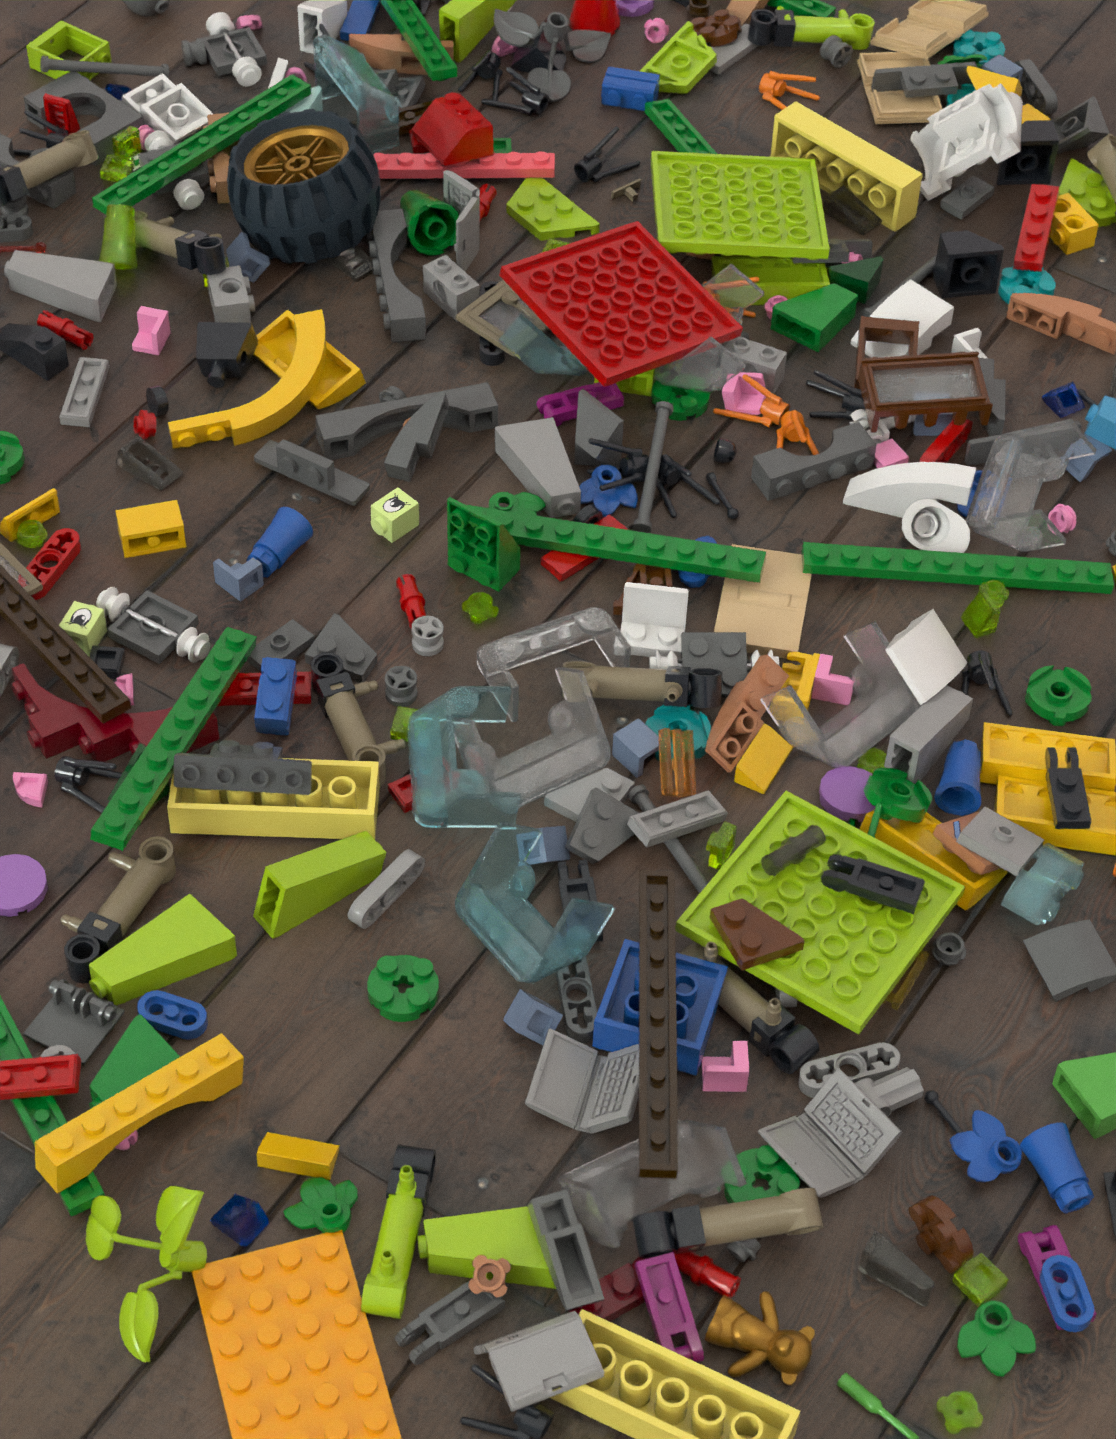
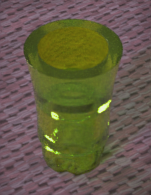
[99,204,138,269]

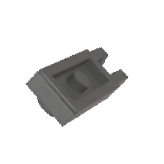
[395,1281,505,1365]

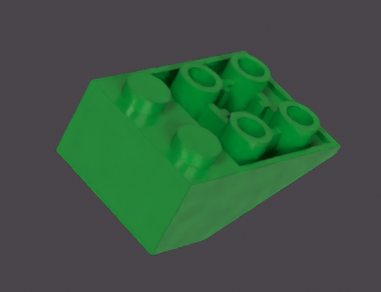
[447,497,520,592]

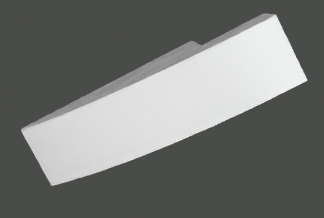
[843,462,976,518]

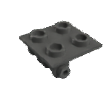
[23,979,125,1065]

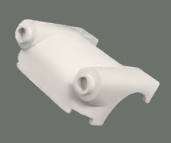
[910,83,1022,201]

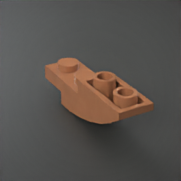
[349,34,453,75]
[1006,293,1116,355]
[705,654,789,772]

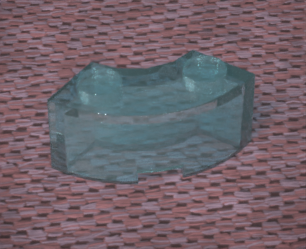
[1000,843,1084,925]

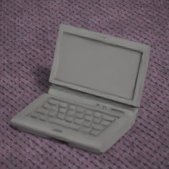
[443,170,480,271]
[525,1028,639,1134]
[758,1068,902,1198]
[474,1311,605,1412]

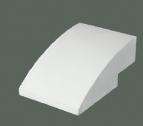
[122,74,213,144]
[850,279,954,358]
[885,609,967,705]

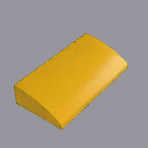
[253,310,366,409]
[980,722,1116,792]
[994,775,1116,856]
[859,810,1008,911]

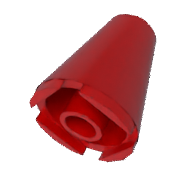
[570,0,620,37]

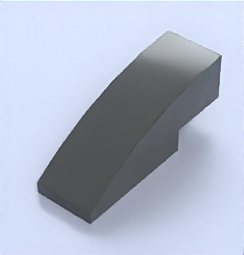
[967,357,1006,436]
[384,391,449,482]
[527,1189,604,1311]

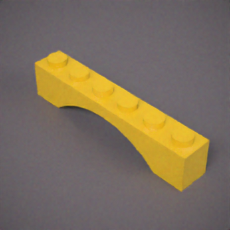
[35,1033,244,1193]

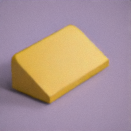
[0,488,60,542]
[734,723,793,794]
[256,1132,340,1180]

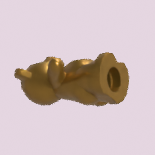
[705,1291,815,1386]

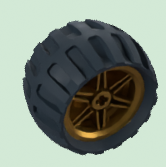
[227,109,381,264]

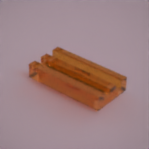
[658,728,696,797]

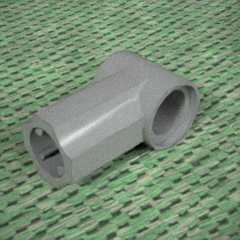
[854,1067,924,1117]

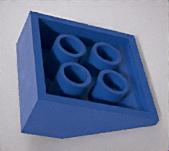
[592,939,728,1076]

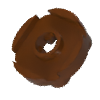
[691,9,742,47]
[908,1195,974,1274]

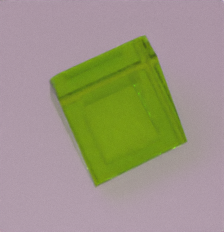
[961,589,1001,638]

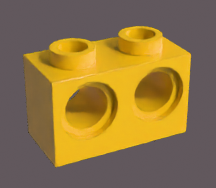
[1050,193,1099,255]

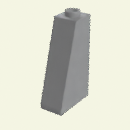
[4,250,117,322]
[495,417,581,518]
[884,685,973,784]

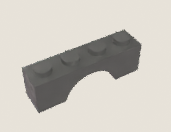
[0,134,76,209]
[751,422,877,501]

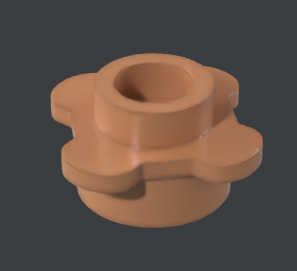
[469,1255,511,1298]

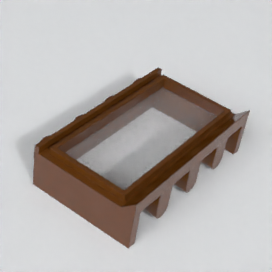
[858,351,993,433]

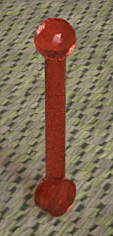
[0,242,46,254]

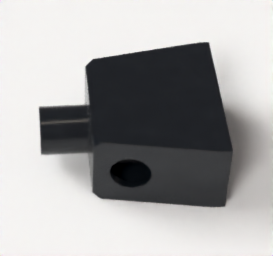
[196,322,258,388]

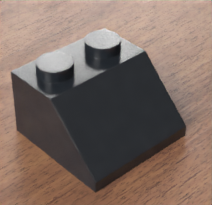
[996,120,1059,185]
[933,230,1004,299]

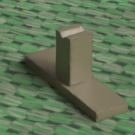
[611,178,641,202]

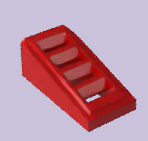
[43,94,80,135]

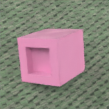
[132,306,171,355]
[722,372,766,415]
[811,654,855,706]
[701,1041,749,1092]

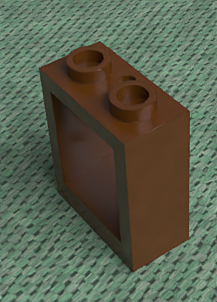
[854,316,919,399]

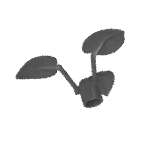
[494,9,611,102]

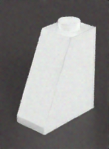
[298,0,347,56]

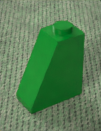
[770,283,858,352]
[89,1014,180,1108]

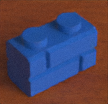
[601,66,660,111]
[254,657,297,735]

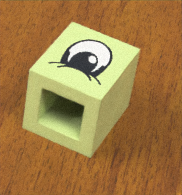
[371,487,419,543]
[59,601,107,657]

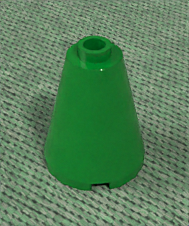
[400,190,459,255]

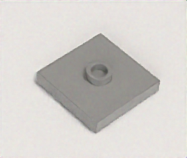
[956,806,1044,876]

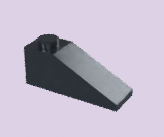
[0,323,69,381]

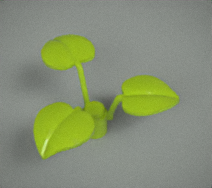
[86,1186,207,1362]

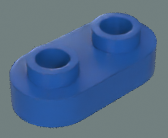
[137,990,208,1039]
[1040,1255,1094,1332]

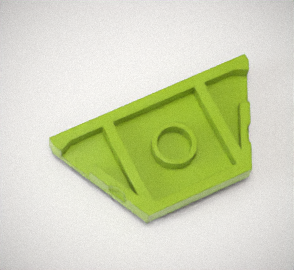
[640,21,717,94]
[1059,159,1116,227]
[506,178,600,241]

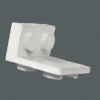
[618,582,689,660]

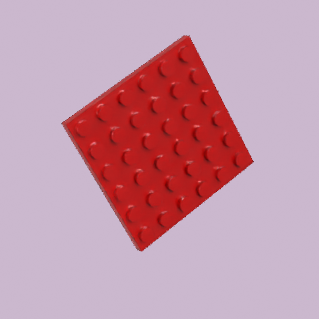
[499,221,743,387]

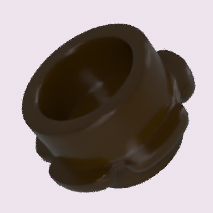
[687,0,711,18]

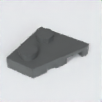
[305,613,377,683]
[564,787,639,864]

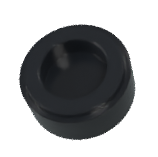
[146,385,169,417]
[573,504,602,524]

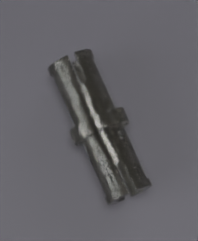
[761,825,826,876]

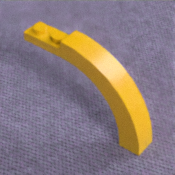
[168,309,326,448]

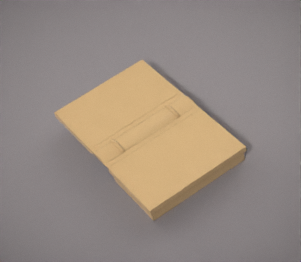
[870,0,989,59]
[857,52,943,124]
[714,544,812,659]

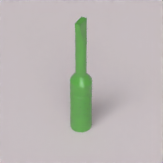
[837,1373,919,1439]

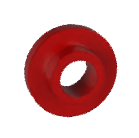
[133,410,156,440]

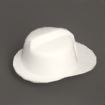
[902,499,970,553]

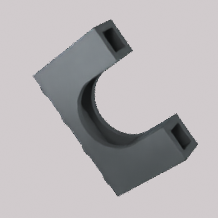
[24,71,145,166]

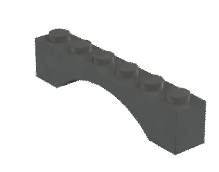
[366,209,426,342]
[315,382,498,460]

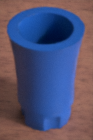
[246,507,313,577]
[934,739,982,816]
[1020,1123,1094,1213]

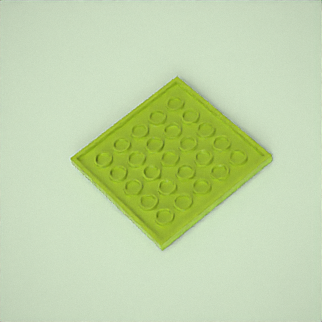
[651,151,830,260]
[675,790,965,1035]

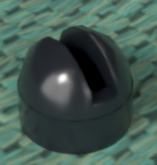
[714,438,737,463]

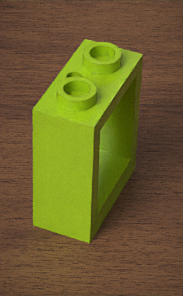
[26,21,112,80]

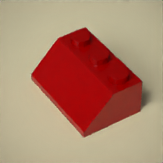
[412,93,494,166]

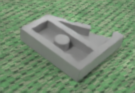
[544,768,635,822]

